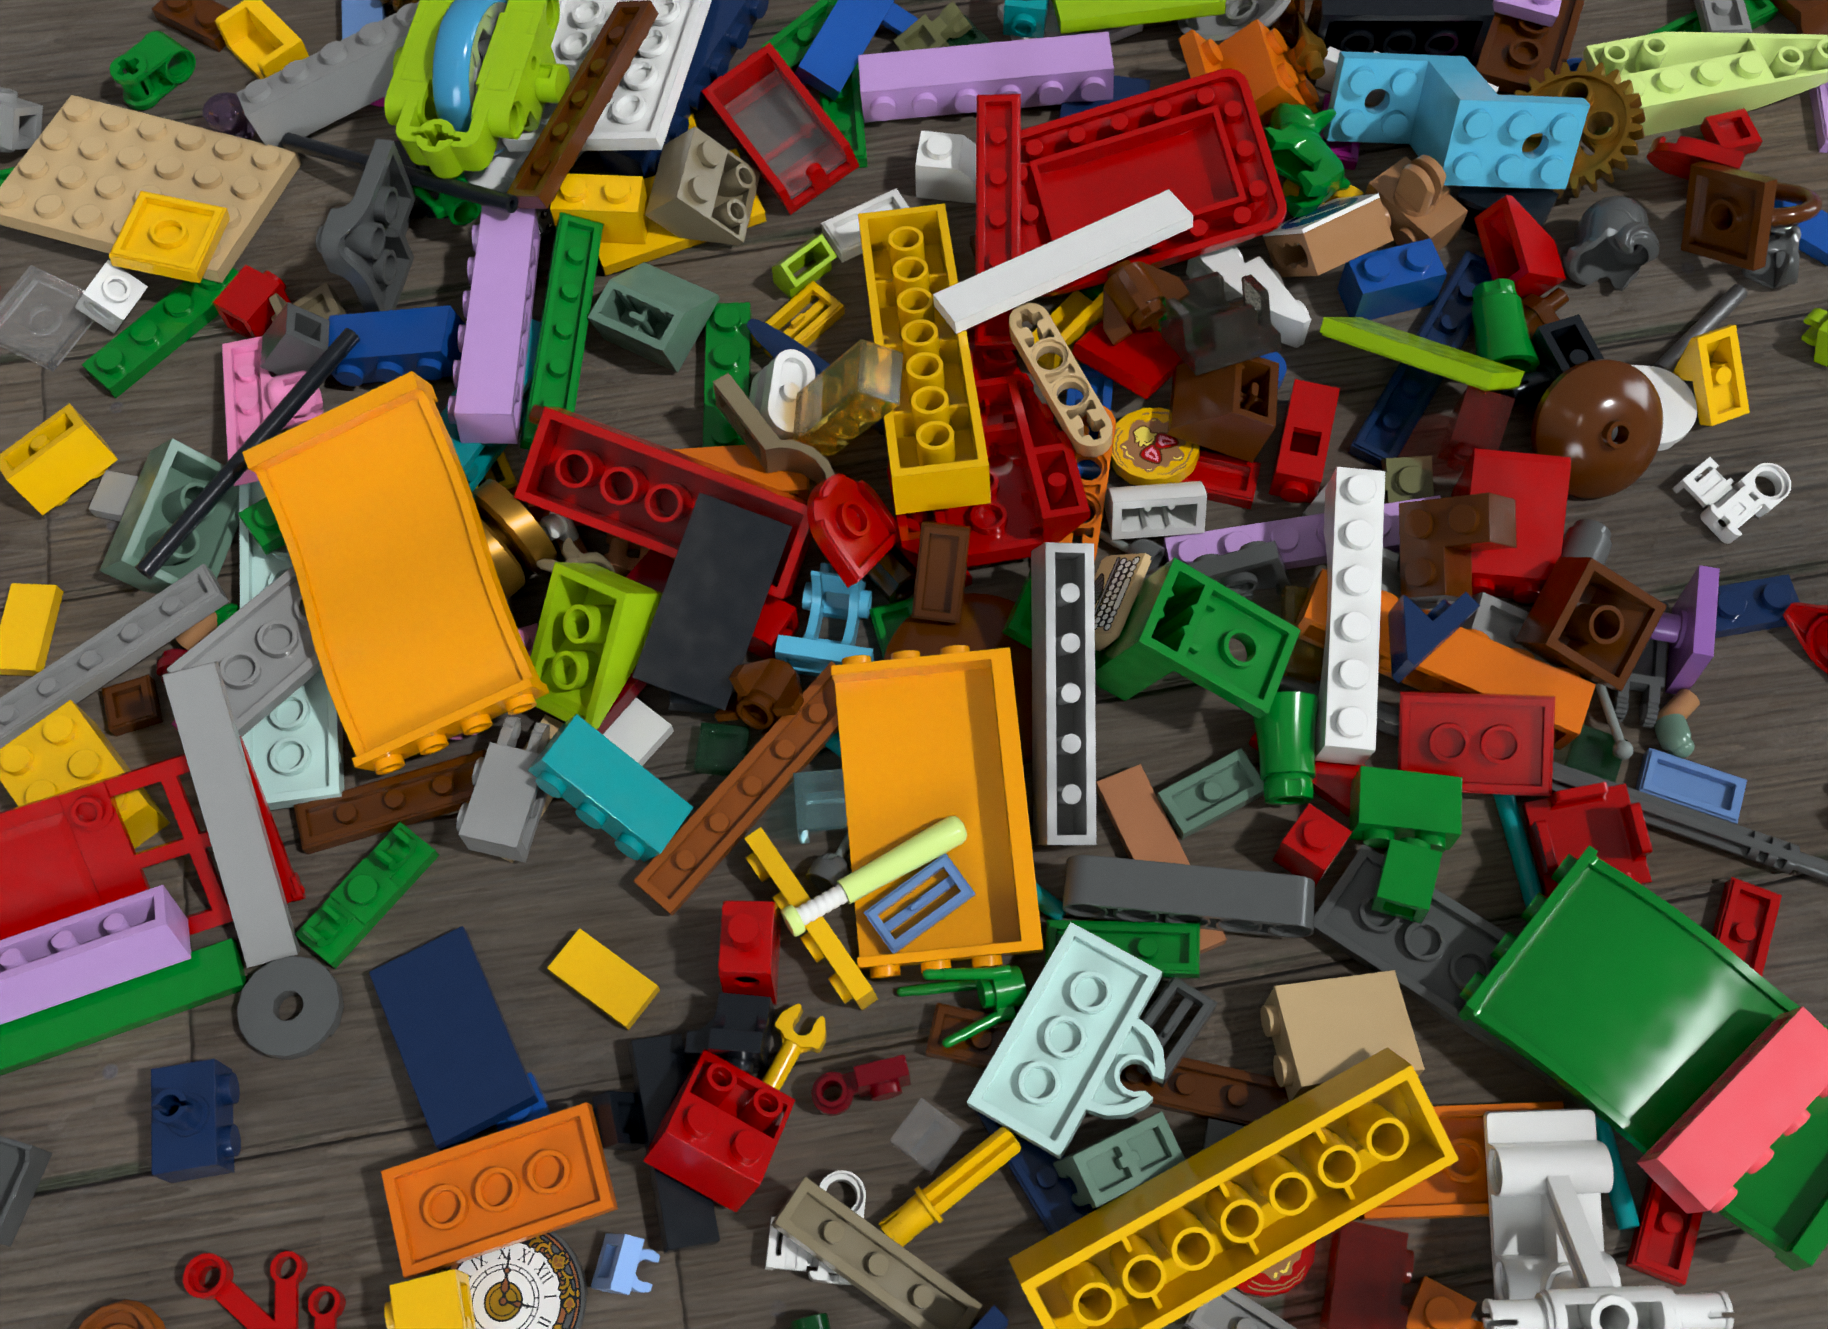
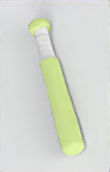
[781,816,967,937]

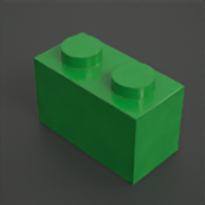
[1349,766,1462,852]

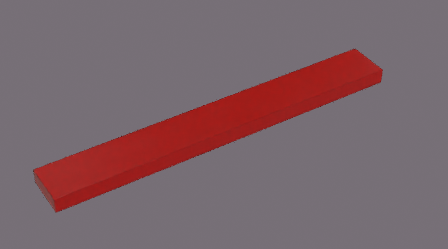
[1625,877,1782,1287]

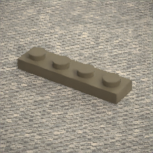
[771,1177,982,1329]

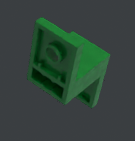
[1002,557,1301,719]

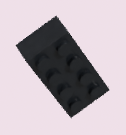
[1307,0,1494,67]

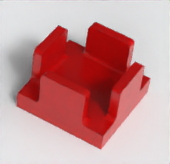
[1522,782,1653,898]

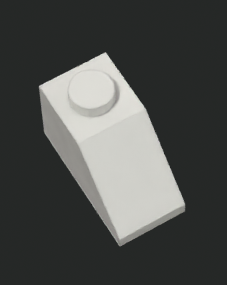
[915,131,976,204]

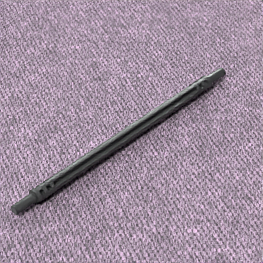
[1277,674,1828,882]

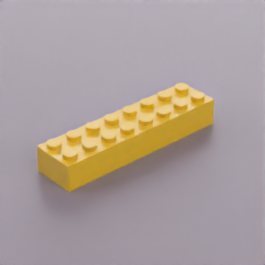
[858,203,991,515]
[1009,1047,1459,1329]

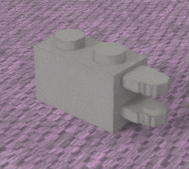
[456,716,550,863]

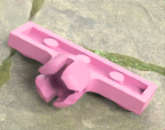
[222,336,324,486]

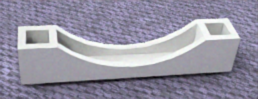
[1315,467,1385,765]

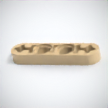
[1009,302,1113,457]

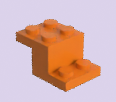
[1178,19,1319,127]

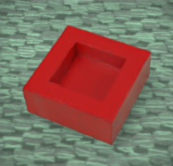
[1700,108,1762,154]

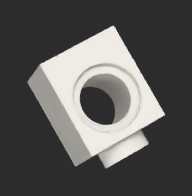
[75,260,148,333]

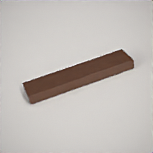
[294,749,486,855]

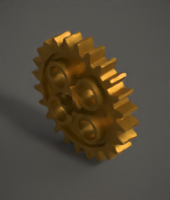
[1514,60,1646,199]

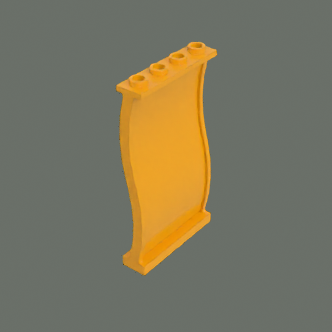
[242,371,550,775]

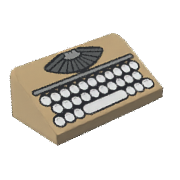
[1094,553,1152,652]

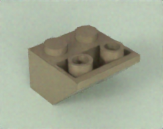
[645,127,761,246]

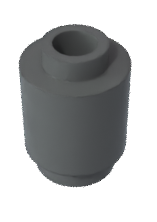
[1561,519,1612,565]

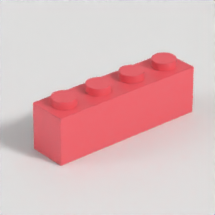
[1637,1007,1828,1214]

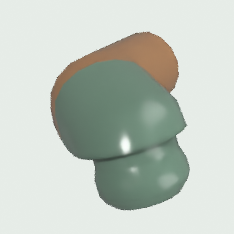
[1654,689,1700,759]

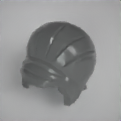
[1562,195,1659,291]

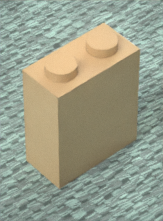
[1260,970,1425,1102]

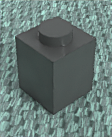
[260,302,330,375]

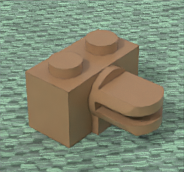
[1365,154,1468,252]

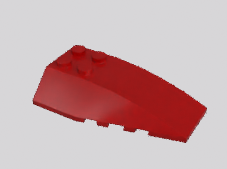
[887,326,1090,567]

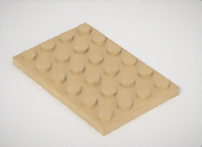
[0,95,301,283]

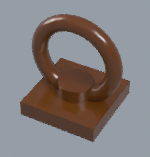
[1681,161,1822,271]

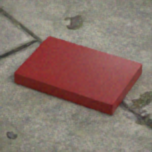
[1398,691,1555,796]

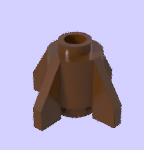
[1103,260,1190,346]
[714,658,804,736]

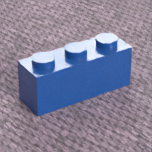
[328,305,466,386]

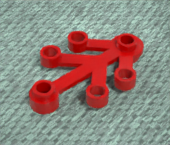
[183,1251,346,1329]

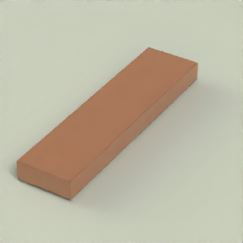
[1096,764,1227,954]

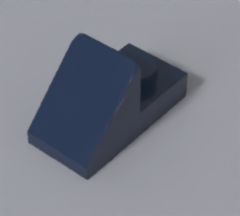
[1388,592,1480,683]

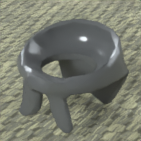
[1742,223,1801,288]

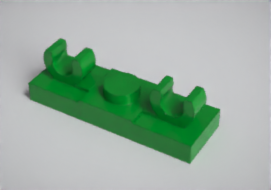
[295,822,439,969]

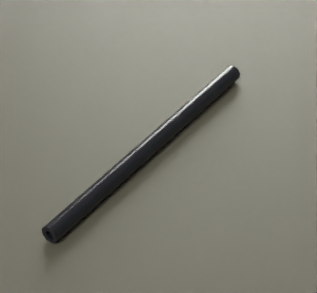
[282,132,518,213]
[135,328,360,579]

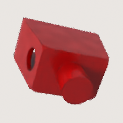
[718,901,782,1006]

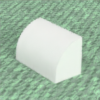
[1104,481,1207,540]

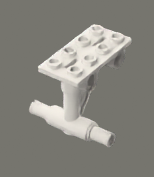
[1482,1108,1734,1329]

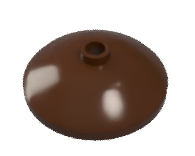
[1531,359,1664,499]

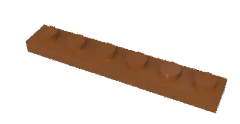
[634,661,839,916]

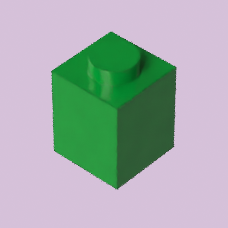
[1371,837,1443,924]

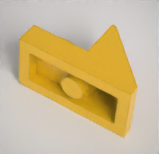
[1672,325,1750,426]

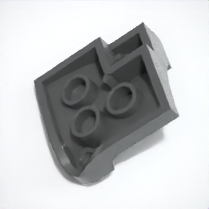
[316,138,416,313]

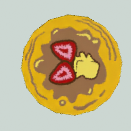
[1111,407,1200,486]

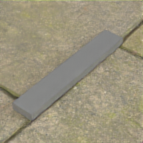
[0,564,229,749]
[162,661,300,968]

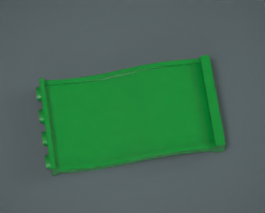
[1457,845,1828,1271]

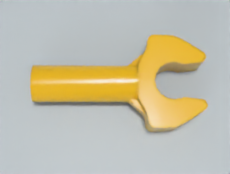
[762,1003,827,1091]

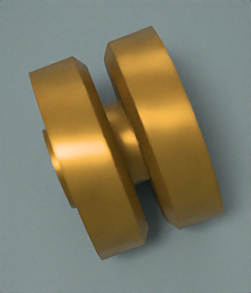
[472,479,557,600]

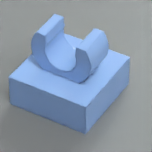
[590,1233,660,1295]

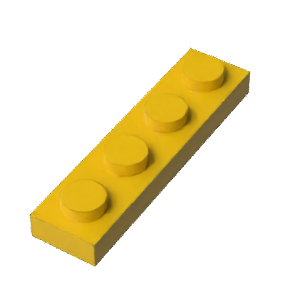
[744,827,878,1011]

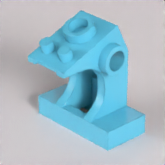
[775,563,874,677]

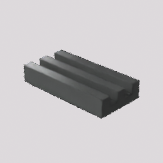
[1135,977,1218,1088]

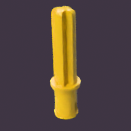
[878,1127,1021,1247]

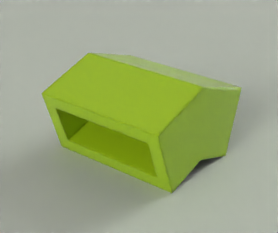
[771,234,837,299]

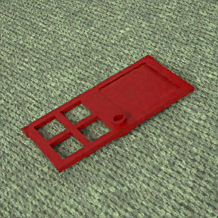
[0,736,306,940]

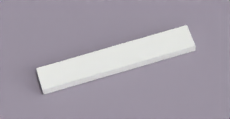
[933,189,1193,334]

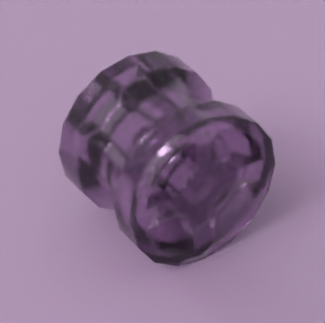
[203,92,255,140]

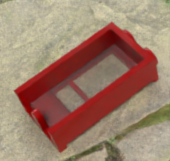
[702,43,859,215]

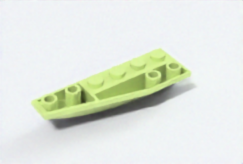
[1583,32,1828,136]

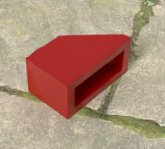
[1474,195,1566,299]

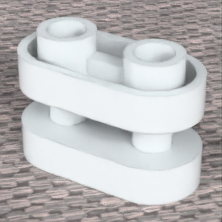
[749,349,815,440]

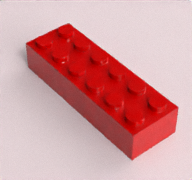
[514,406,812,599]

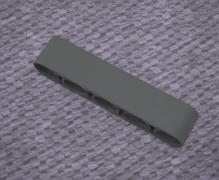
[1062,855,1315,938]

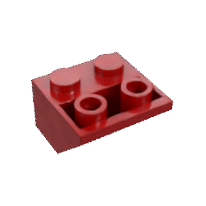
[643,1049,795,1212]

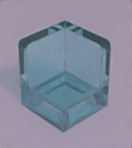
[793,769,847,844]

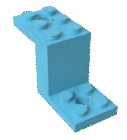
[1323,51,1590,189]

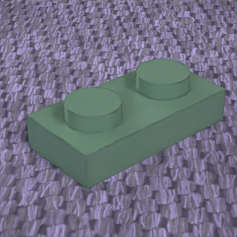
[1157,748,1264,840]

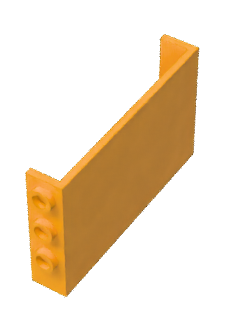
[831,645,1043,979]

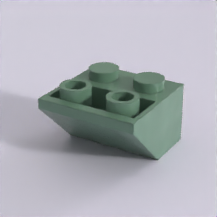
[588,262,720,373]

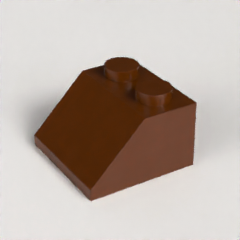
[1515,557,1667,691]

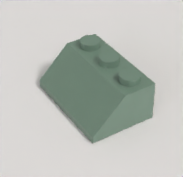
[99,438,239,594]

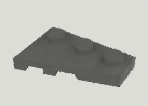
[1143,540,1294,599]

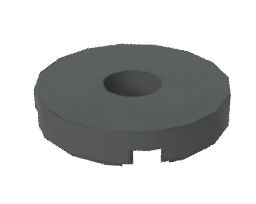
[237,956,344,1060]

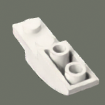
[1186,245,1311,348]

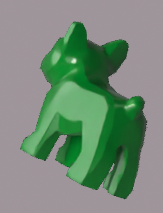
[1263,102,1351,217]

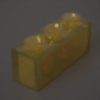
[793,339,903,456]

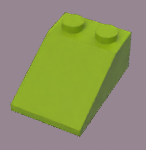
[530,562,663,730]

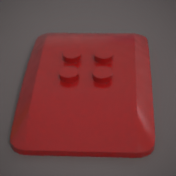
[1021,68,1287,297]

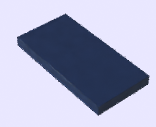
[369,926,539,1151]

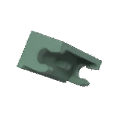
[1053,1111,1185,1208]

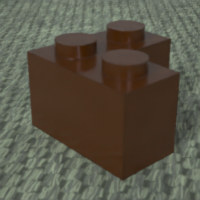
[1399,492,1517,603]

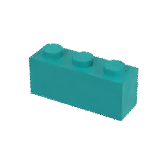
[528,714,693,862]

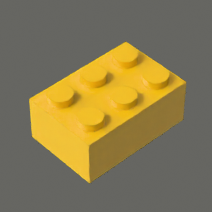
[0,699,170,849]

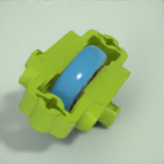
[384,0,570,179]

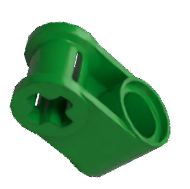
[109,31,196,110]

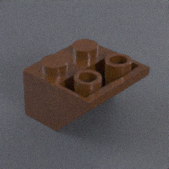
[1167,349,1279,463]

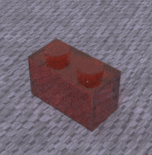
[1438,385,1515,472]
[1319,1221,1414,1329]

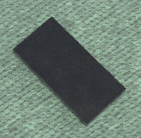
[633,492,792,710]

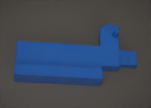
[795,0,918,101]

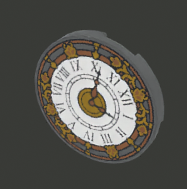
[429,1231,588,1329]

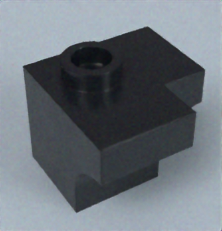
[684,992,775,1075]

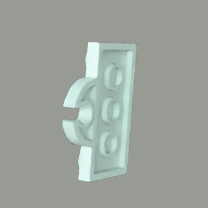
[967,922,1165,1160]

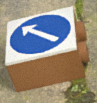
[1263,193,1394,277]

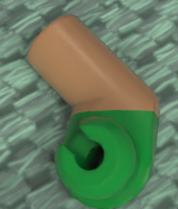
[175,603,240,650]

